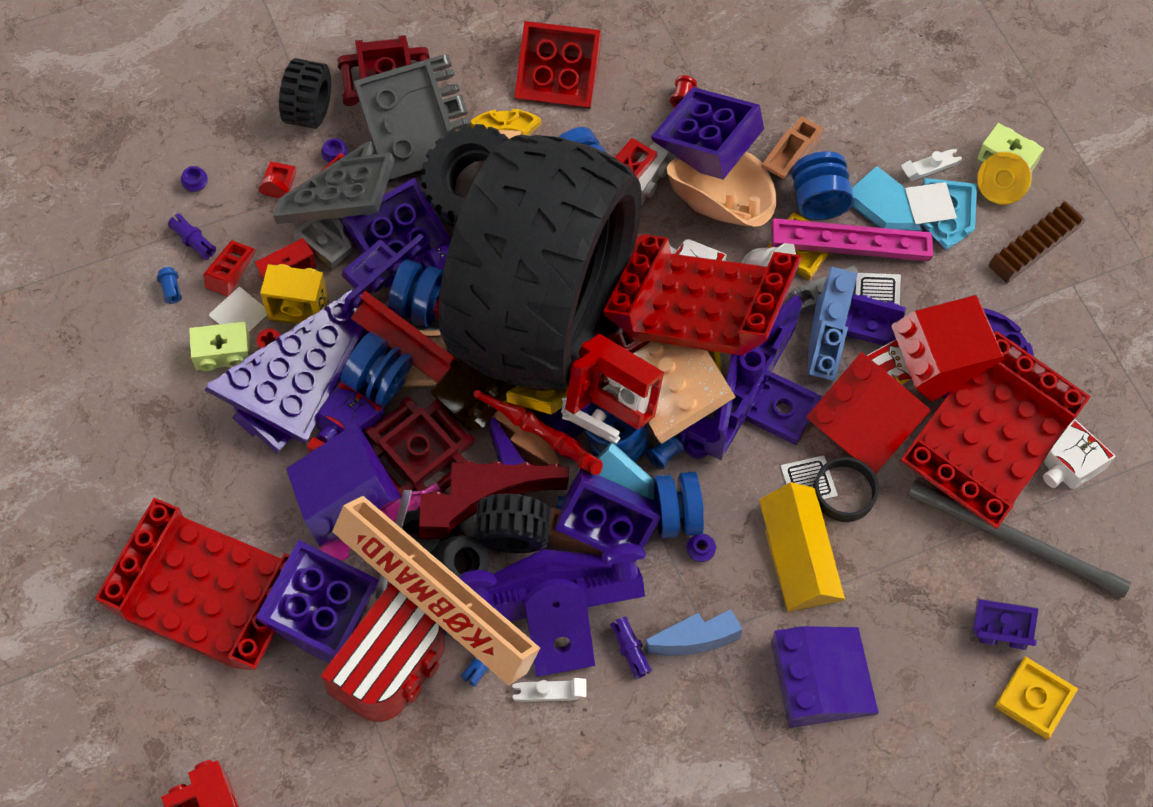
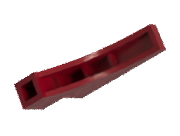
[419,461,569,539]

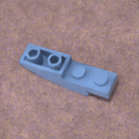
[807,267,857,381]

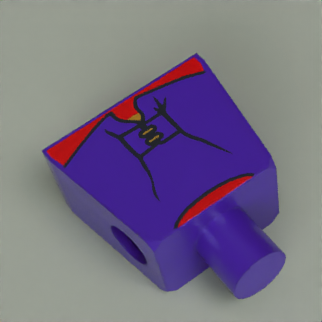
[316,381,384,443]

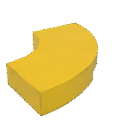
[470,109,541,136]

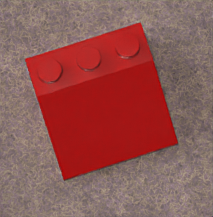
[514,21,602,108]
[891,295,1005,402]
[806,352,931,476]

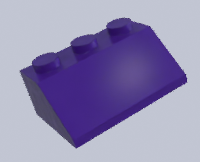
[555,468,661,561]

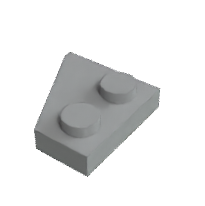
[293,218,352,269]

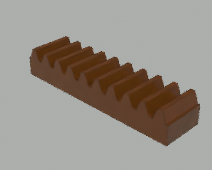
[988,201,1085,284]

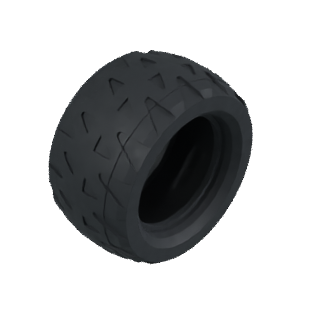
[439,135,642,390]

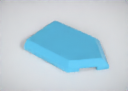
[852,167,921,232]
[921,178,977,250]
[571,442,654,500]

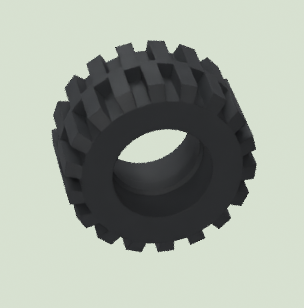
[279,58,331,129]
[474,494,551,553]

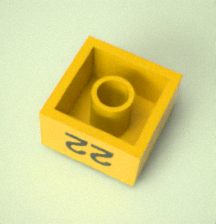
[260,264,329,324]

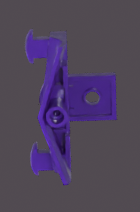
[680,295,822,460]
[458,543,646,677]

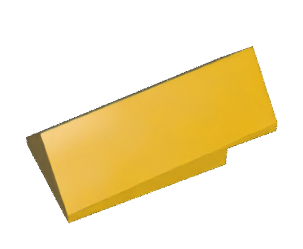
[759,482,845,612]

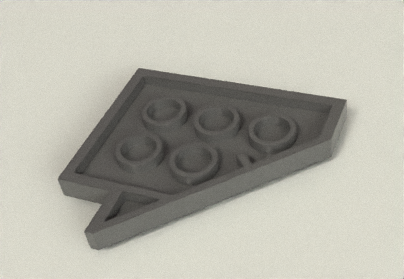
[273,141,394,224]

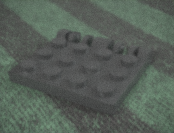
[353,54,471,182]

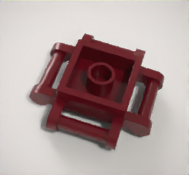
[337,35,430,106]
[363,397,476,499]

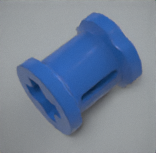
[646,436,684,470]

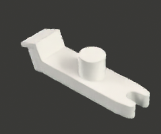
[901,149,962,181]
[561,397,620,444]
[512,678,586,702]

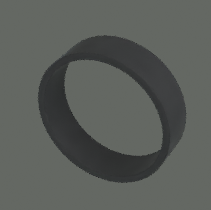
[813,457,879,522]

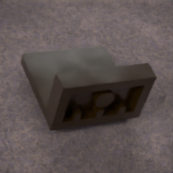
[431,358,516,431]

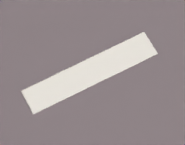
[375,490,412,599]

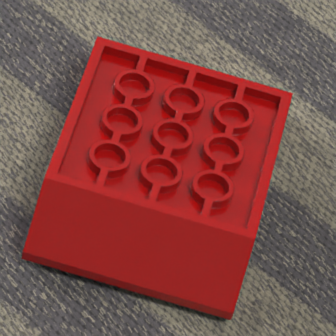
[603,234,801,356]
[900,331,1091,529]
[95,498,290,671]

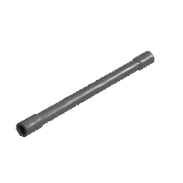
[908,480,1131,598]

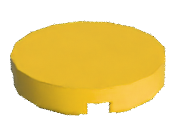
[977,152,1032,205]

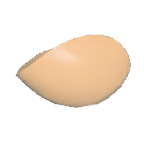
[667,152,776,227]

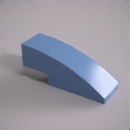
[645,609,743,656]

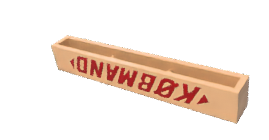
[332,496,540,686]

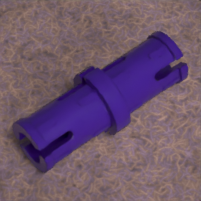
[168,214,216,260]
[610,617,652,679]

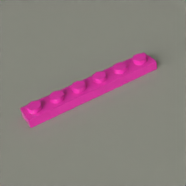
[771,218,933,261]

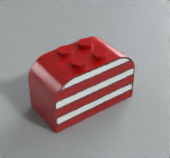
[321,583,445,722]

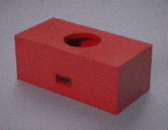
[255,238,317,282]

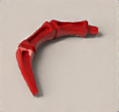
[474,390,603,475]

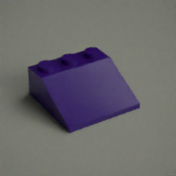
[651,87,764,180]
[341,178,451,288]
[286,423,402,547]
[256,540,379,664]
[771,626,879,728]

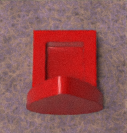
[259,161,296,198]

